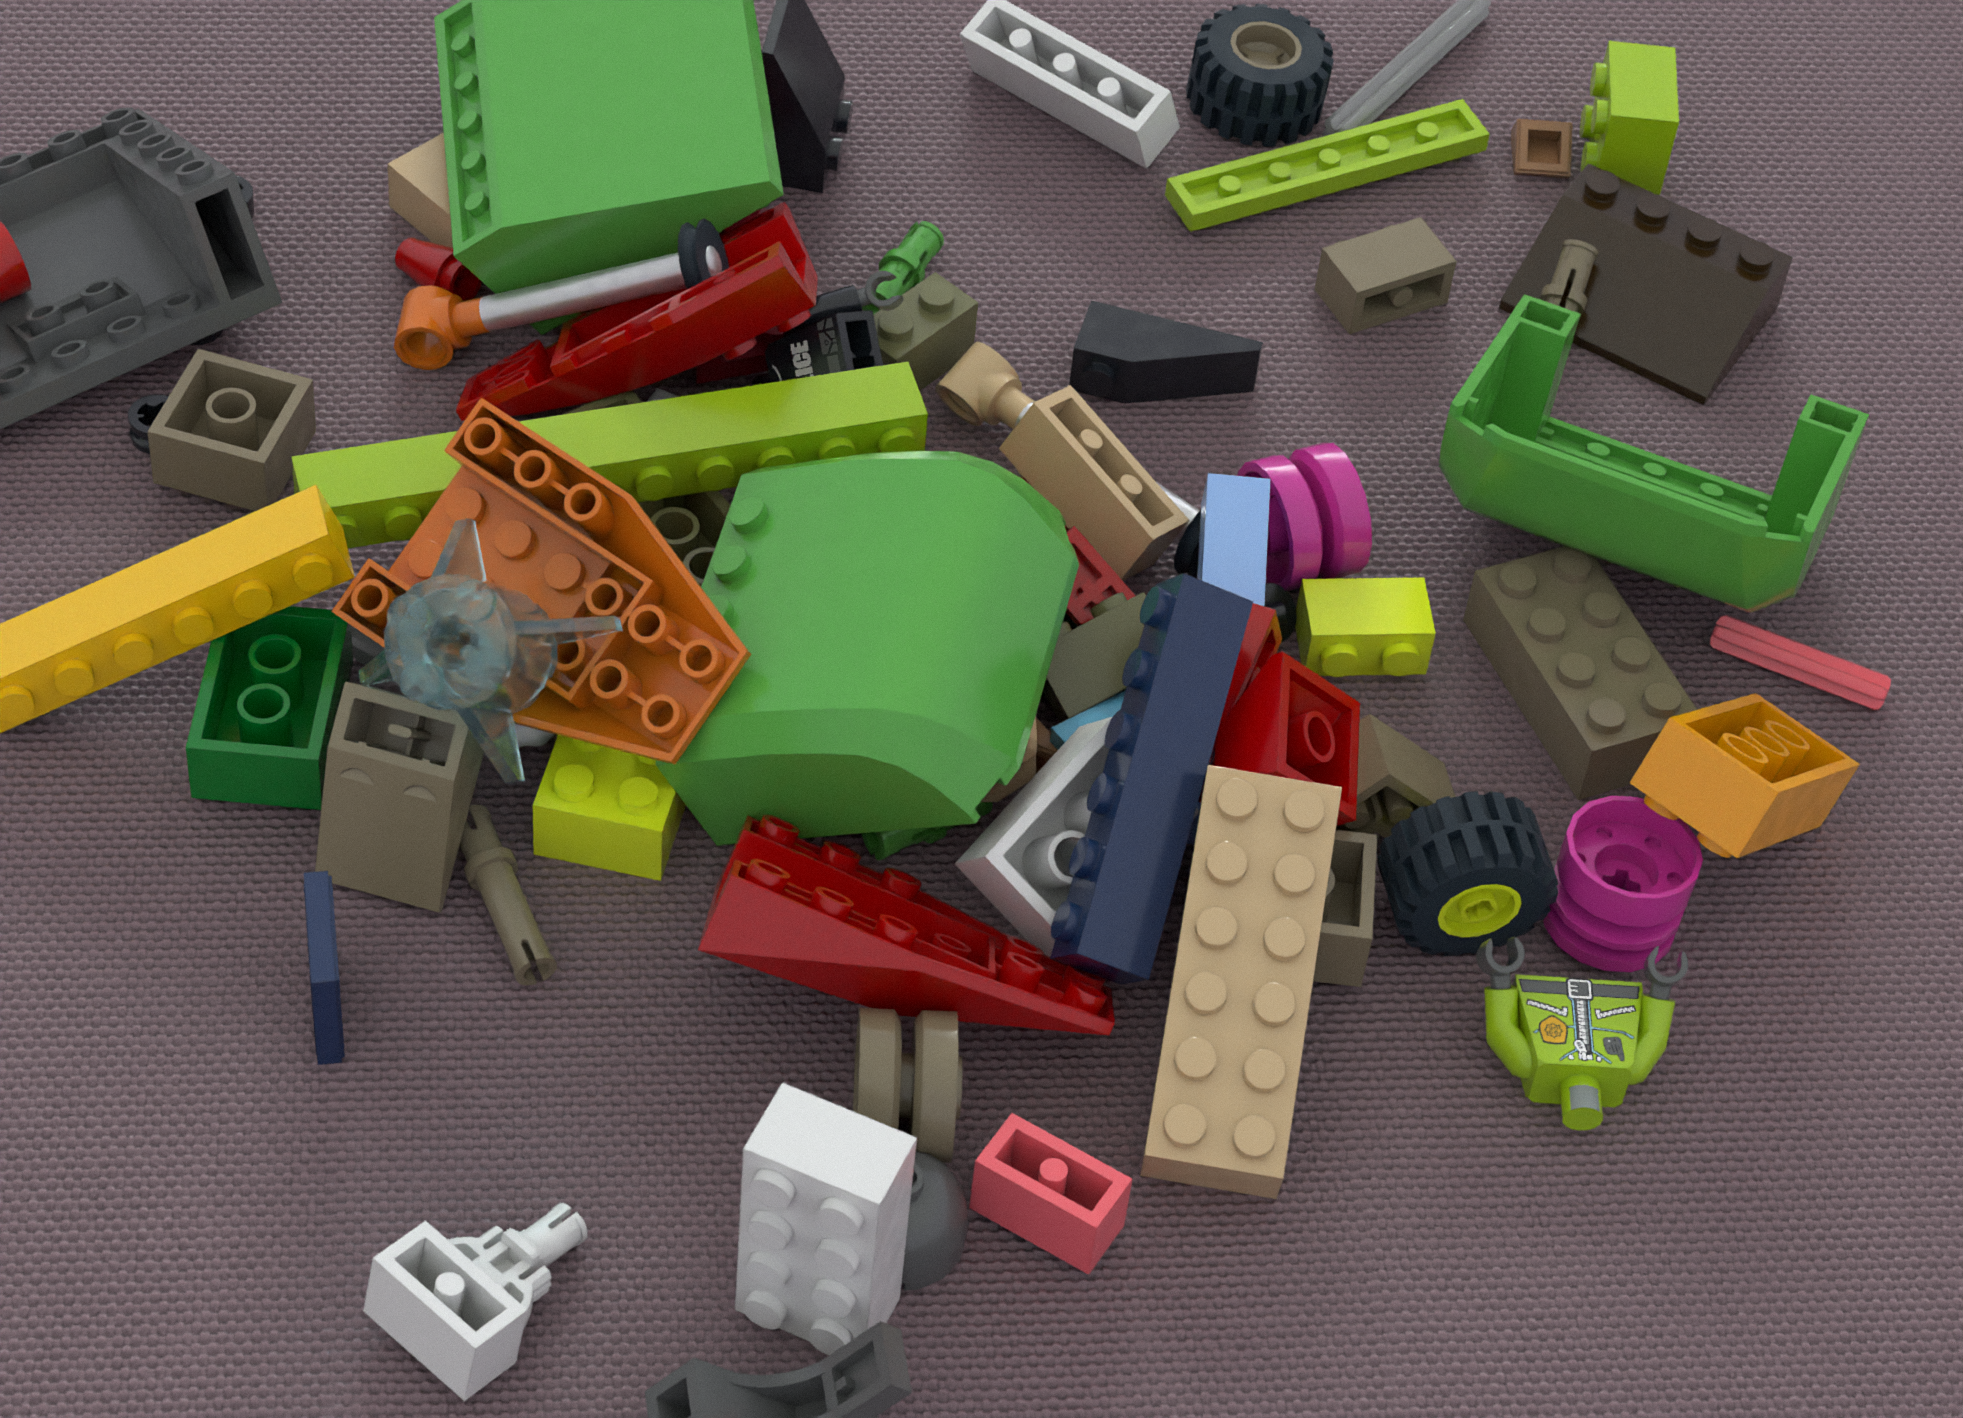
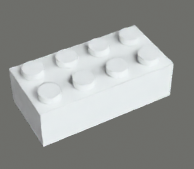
[735,1083,917,1355]

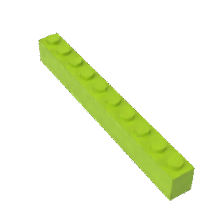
[291,362,928,549]

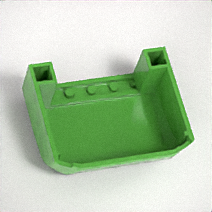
[1439,294,1869,613]
[656,451,1079,846]

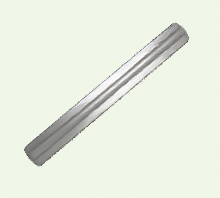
[1323,0,1491,136]

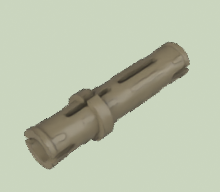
[459,805,557,986]

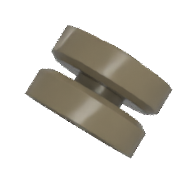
[853,1008,962,1163]

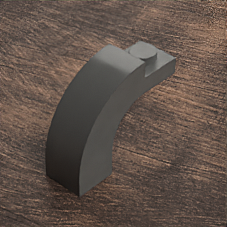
[645,1321,912,1418]

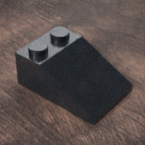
[762,0,853,193]

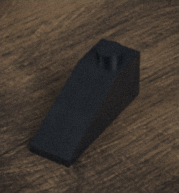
[1069,300,1263,404]

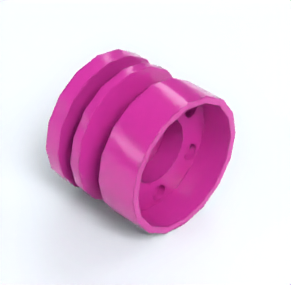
[1543,795,1703,972]

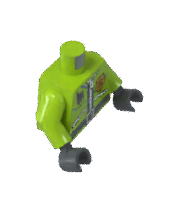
[1476,937,1688,1131]

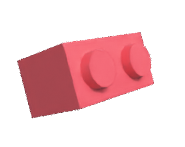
[969,1113,1132,1275]

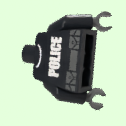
[751,271,929,451]

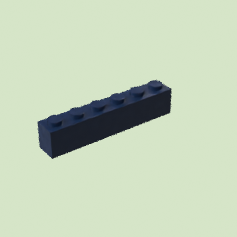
[1050,573,1253,985]

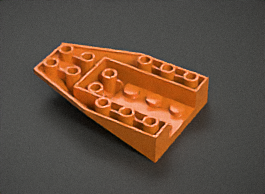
[331,398,751,765]

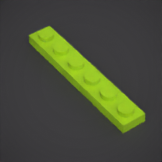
[1165,99,1490,232]

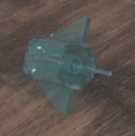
[358,518,622,783]

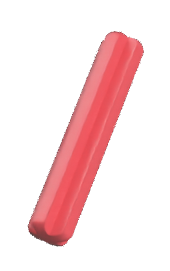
[1710,615,1891,710]

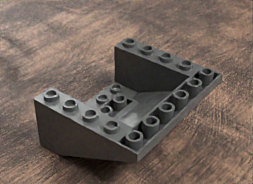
[0,107,283,429]

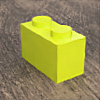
[1295,577,1436,677]

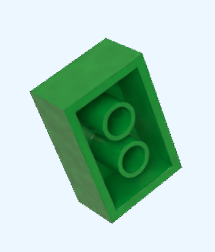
[186,606,353,810]

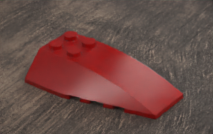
[455,201,818,421]

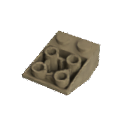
[315,681,493,913]

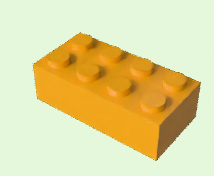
[1630,693,1860,858]

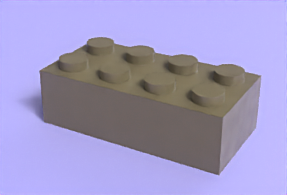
[1463,546,1697,800]

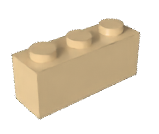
[999,385,1190,581]

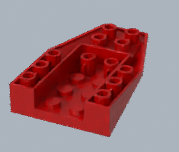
[698,815,1115,1036]

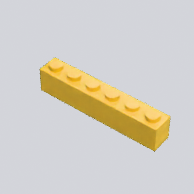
[0,485,355,733]

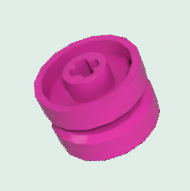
[1237,443,1372,591]

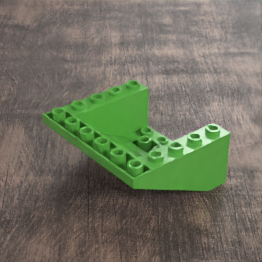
[434,0,784,335]

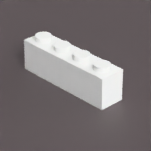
[960,0,1180,169]

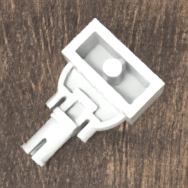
[363,1203,587,1401]

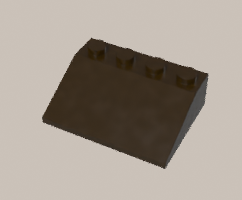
[1499,163,1793,406]

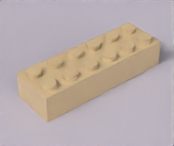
[1140,765,1342,1199]

